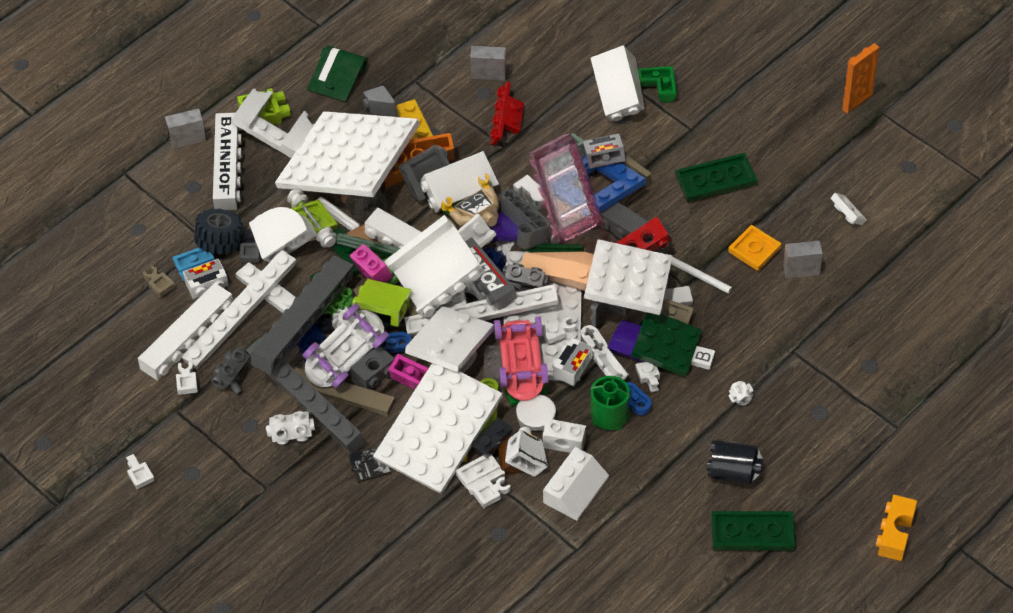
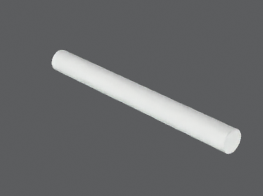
[667,254,732,294]

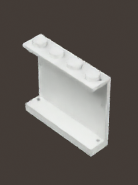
[384,215,485,318]

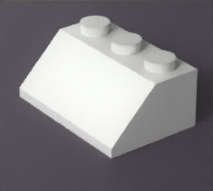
[543,447,609,521]

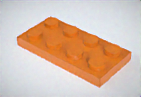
[842,43,880,114]

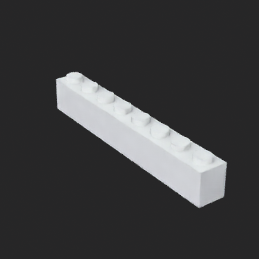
[365,207,486,301]

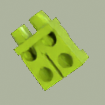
[237,88,290,134]

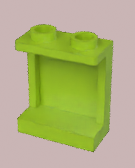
[352,279,411,327]

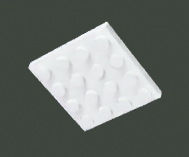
[584,239,672,315]

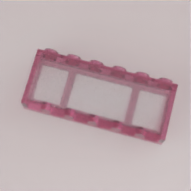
[530,132,604,244]

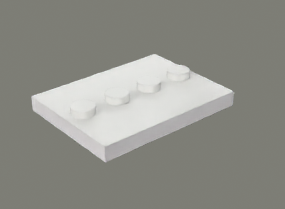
[405,306,494,372]

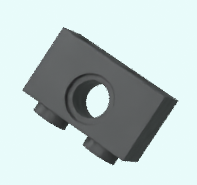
[350,346,394,390]

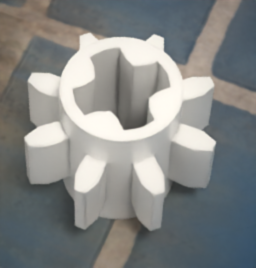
[728,381,754,406]

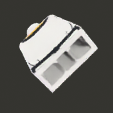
[505,427,548,477]

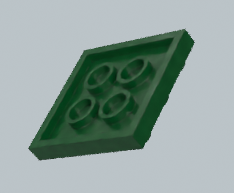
[631,312,702,377]

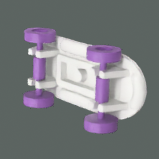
[302,303,390,389]

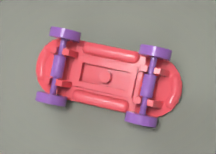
[494,316,548,401]

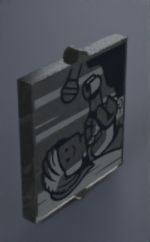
[348,447,391,483]

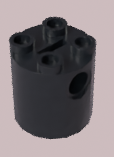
[707,439,763,485]

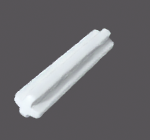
[317,197,360,231]

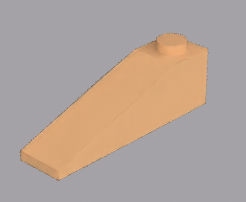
[521,252,594,291]

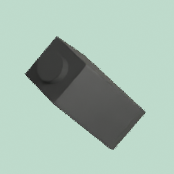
[362,86,398,117]

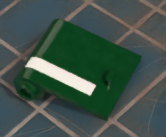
[307,45,368,103]

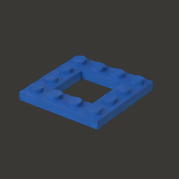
[541,156,646,220]

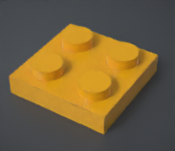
[728,224,782,271]

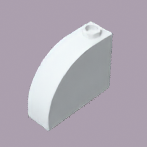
[249,207,317,263]

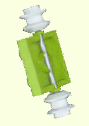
[287,189,338,248]

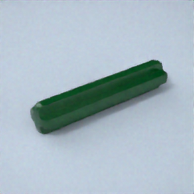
[528,243,584,253]

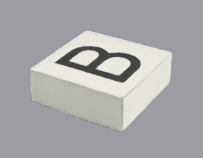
[691,346,715,370]

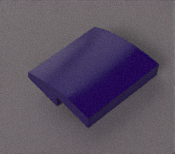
[607,320,645,362]

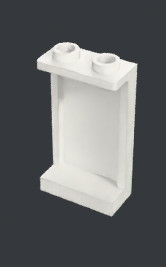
[420,151,499,213]

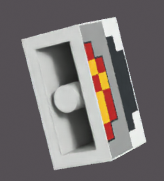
[183,259,228,299]
[552,338,593,386]

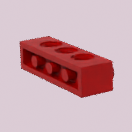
[616,217,672,252]

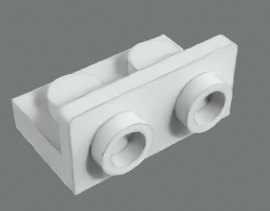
[458,214,496,248]

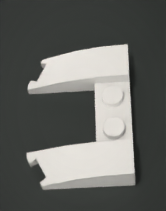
[231,89,314,158]

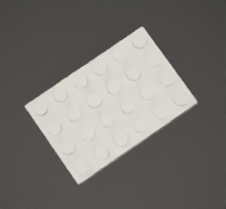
[373,363,503,495]

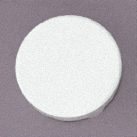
[516,394,556,431]

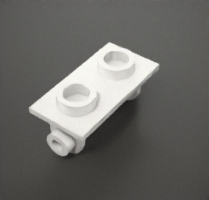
[593,348,629,380]

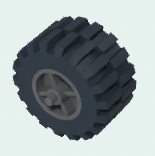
[194,208,243,254]

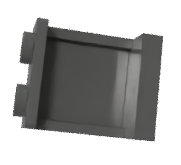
[398,145,451,201]

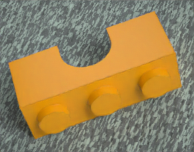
[876,494,917,561]

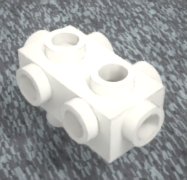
[266,411,315,444]

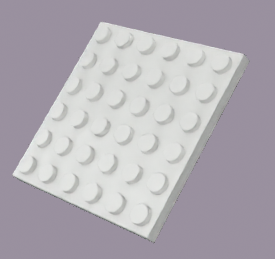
[275,111,420,197]

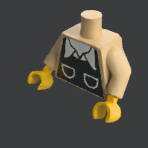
[441,174,499,227]

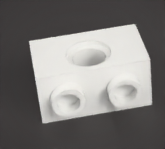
[543,418,586,453]

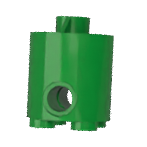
[590,376,630,431]

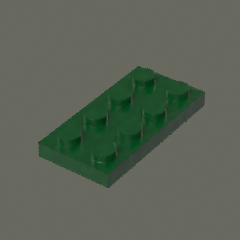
[675,152,758,202]
[711,511,795,550]

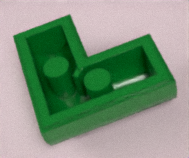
[638,66,677,103]

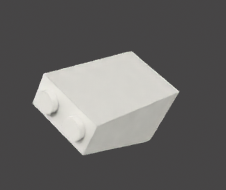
[591,45,645,121]

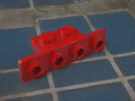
[490,81,524,146]

